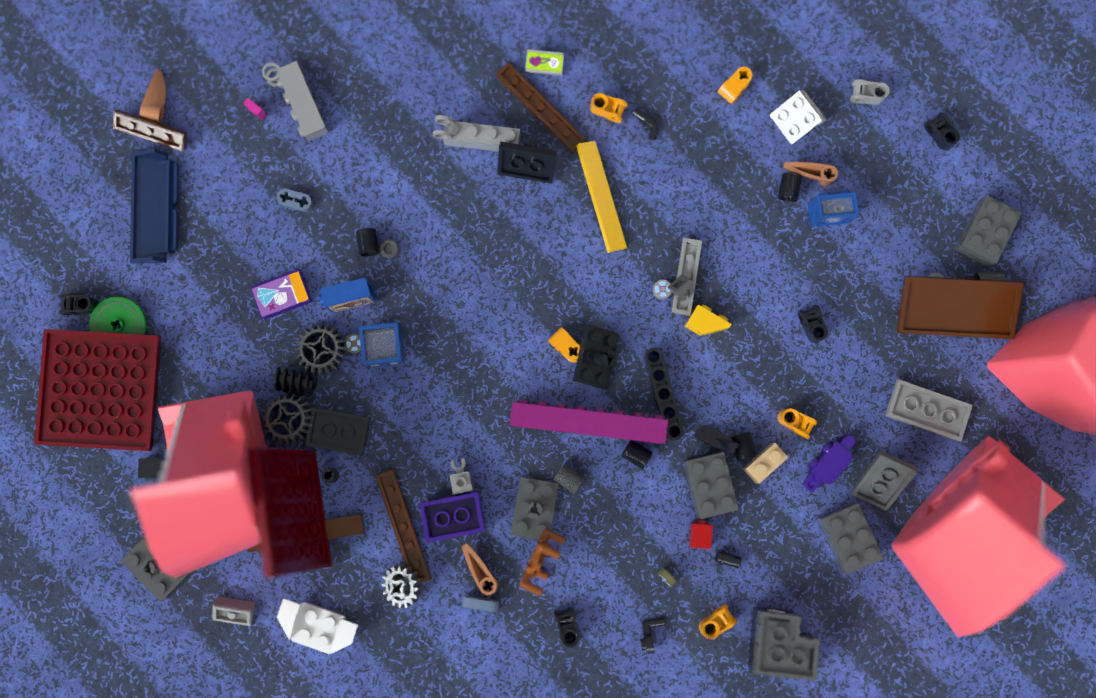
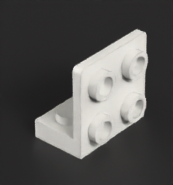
[770,90,826,144]

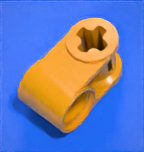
[718,67,752,104]
[590,93,628,123]
[548,327,580,363]
[777,408,817,439]
[699,604,738,639]

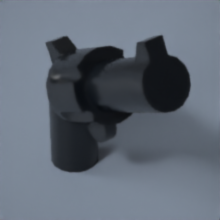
[632,106,660,141]

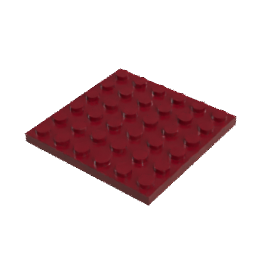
[34,329,161,451]
[248,448,332,579]

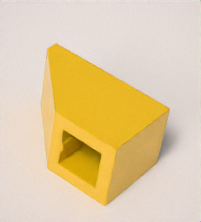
[684,304,731,336]

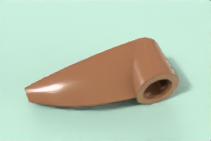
[140,69,166,123]
[783,162,838,187]
[462,543,499,595]

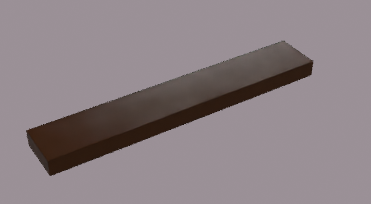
[495,62,586,154]
[375,469,432,584]
[248,514,364,552]

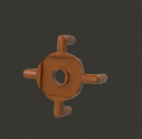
[520,529,566,596]

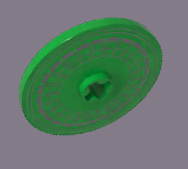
[89,297,147,335]

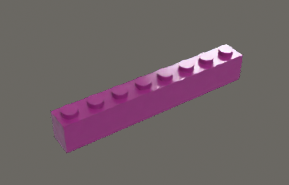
[510,399,668,444]

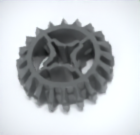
[295,323,347,375]
[261,393,313,445]

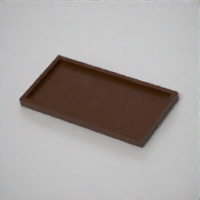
[897,275,1024,339]

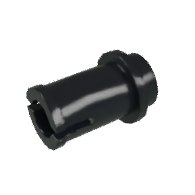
[321,468,339,483]
[715,550,741,569]

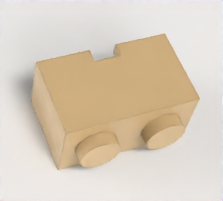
[742,443,788,484]

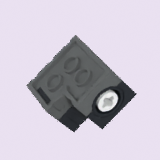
[748,606,820,681]

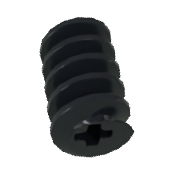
[274,367,318,398]

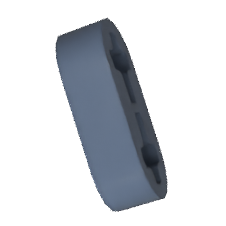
[276,189,313,212]
[462,595,500,612]

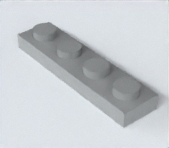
[671,238,702,316]

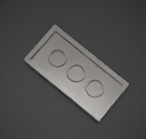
[885,379,973,442]

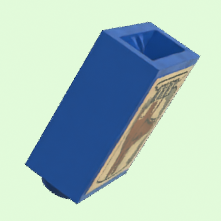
[319,277,377,313]

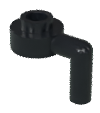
[640,617,666,654]

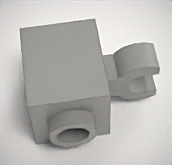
[450,458,474,494]

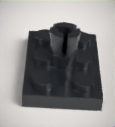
[497,141,557,184]
[573,324,619,390]

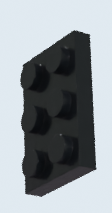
[305,407,371,455]

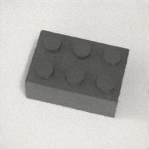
[954,196,1021,267]
[683,452,739,519]
[817,502,883,574]

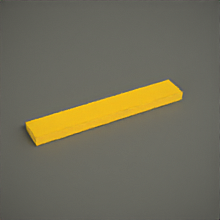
[576,141,627,253]

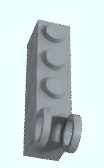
[262,61,329,142]
[432,115,521,152]

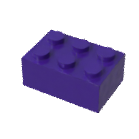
[419,492,486,543]

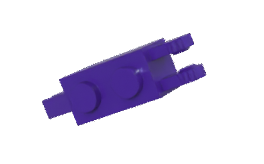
[802,435,856,492]

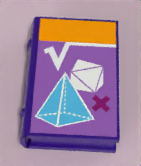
[250,269,313,320]

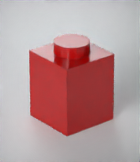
[689,519,713,549]

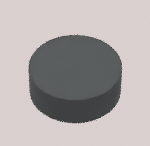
[380,239,400,259]

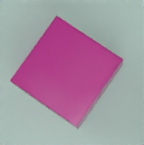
[244,98,267,120]

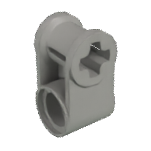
[850,79,890,105]

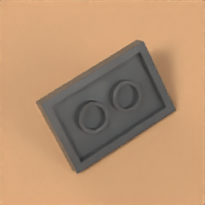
[851,450,918,511]
[511,477,559,541]
[121,535,190,602]

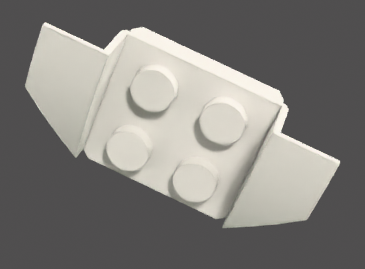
[277,599,358,654]

